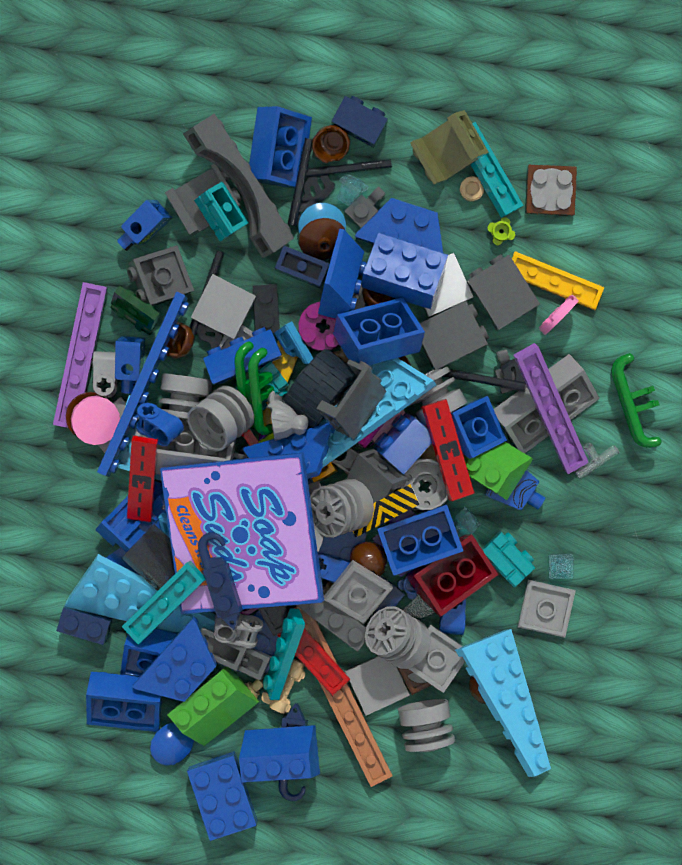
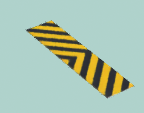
[353,484,420,538]

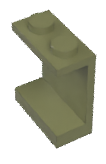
[410,110,489,185]

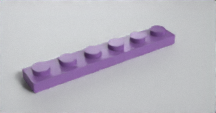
[53,282,108,428]
[513,343,589,474]

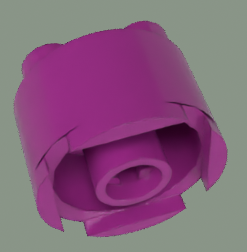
[299,302,339,352]

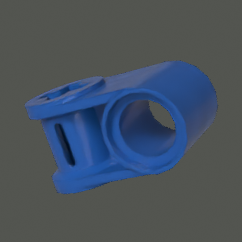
[136,403,184,447]
[318,553,351,583]
[439,599,466,636]

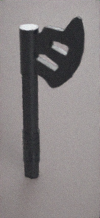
[287,138,316,226]
[301,159,392,204]
[189,251,225,349]
[441,359,527,392]

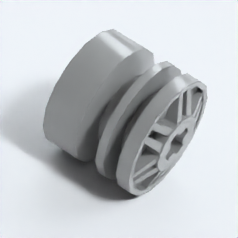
[410,367,468,426]
[159,374,213,423]
[187,386,254,452]
[399,459,448,513]
[310,479,374,538]
[365,606,431,669]
[398,699,455,752]

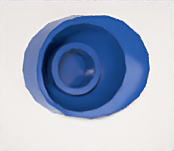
[150,722,194,765]

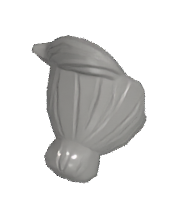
[267,391,308,441]

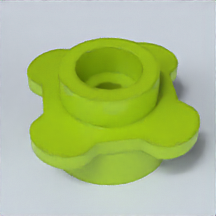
[487,217,515,245]

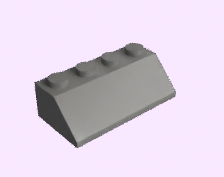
[494,354,600,453]
[135,422,236,475]

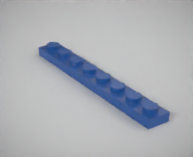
[97,291,189,477]

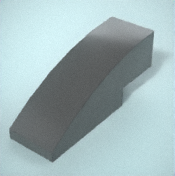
[201,628,272,680]

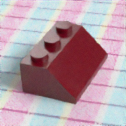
[406,534,498,617]

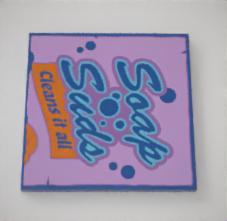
[160,452,324,614]

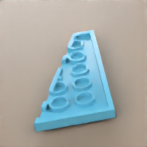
[318,358,437,468]
[64,554,216,633]
[455,629,551,777]

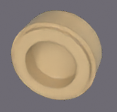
[460,176,484,202]

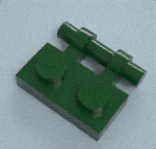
[110,286,160,336]

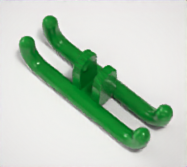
[234,341,274,436]
[611,353,662,448]

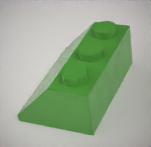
[463,442,533,500]
[167,666,259,746]

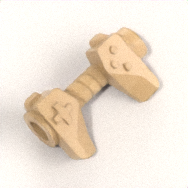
[262,659,305,714]

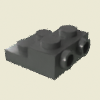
[127,245,194,306]

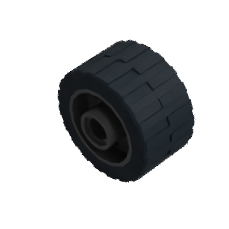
[283,349,357,428]

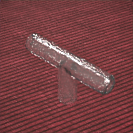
[575,443,619,479]

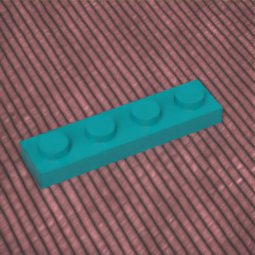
[470,122,524,218]
[122,561,205,645]
[263,608,305,700]

